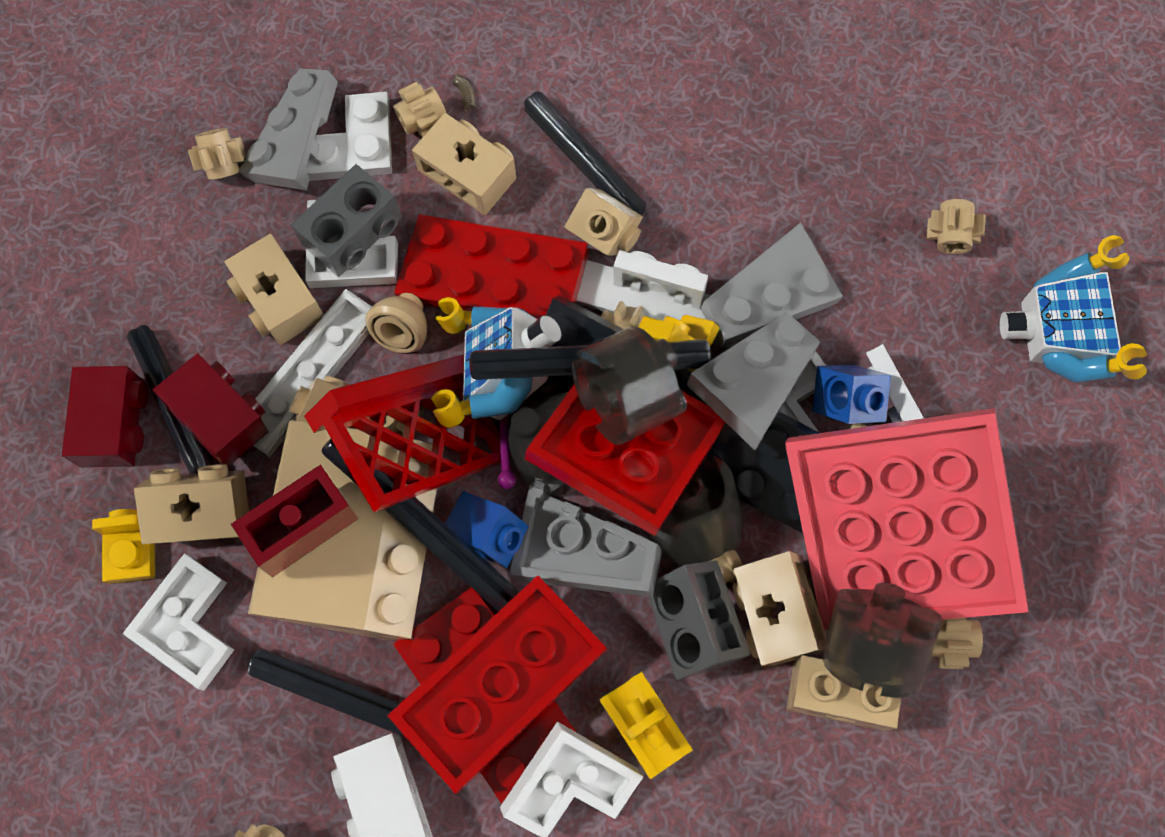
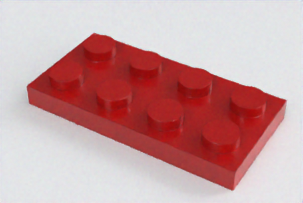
[394,214,590,319]
[387,575,607,794]
[393,587,577,804]

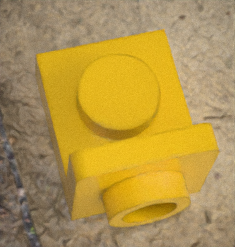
[635,315,719,346]
[92,509,155,584]

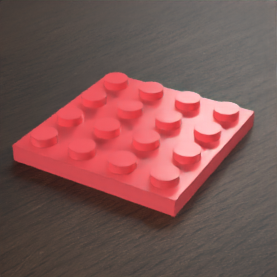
[785,408,1028,630]

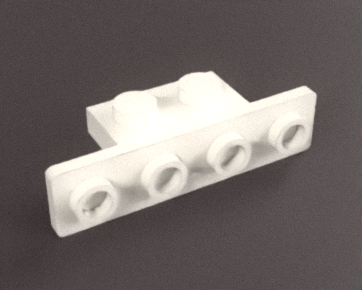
[576,250,738,348]

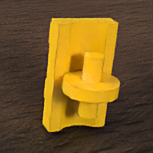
[600,671,693,779]

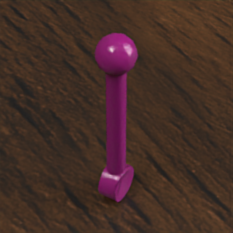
[497,414,516,489]

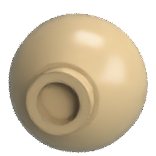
[365,293,428,353]

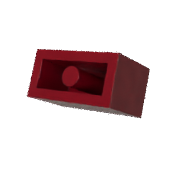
[153,353,269,467]
[62,366,148,468]
[230,464,358,578]

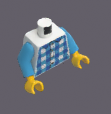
[1000,235,1147,383]
[432,297,561,428]

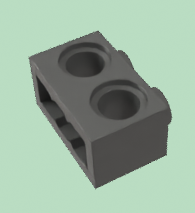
[291,164,402,277]
[649,560,751,680]

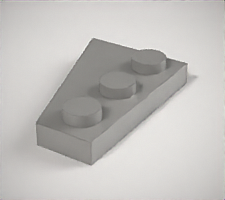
[239,68,338,191]
[701,222,843,347]
[687,312,820,450]
[509,485,662,597]

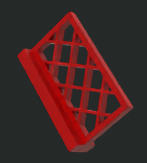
[304,354,513,513]

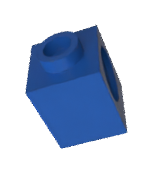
[812,365,891,424]
[445,491,529,569]

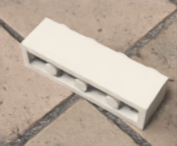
[331,733,433,837]

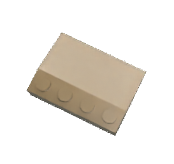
[248,420,444,641]

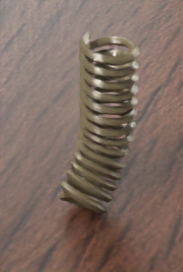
[453,73,476,111]

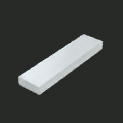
[253,289,372,458]

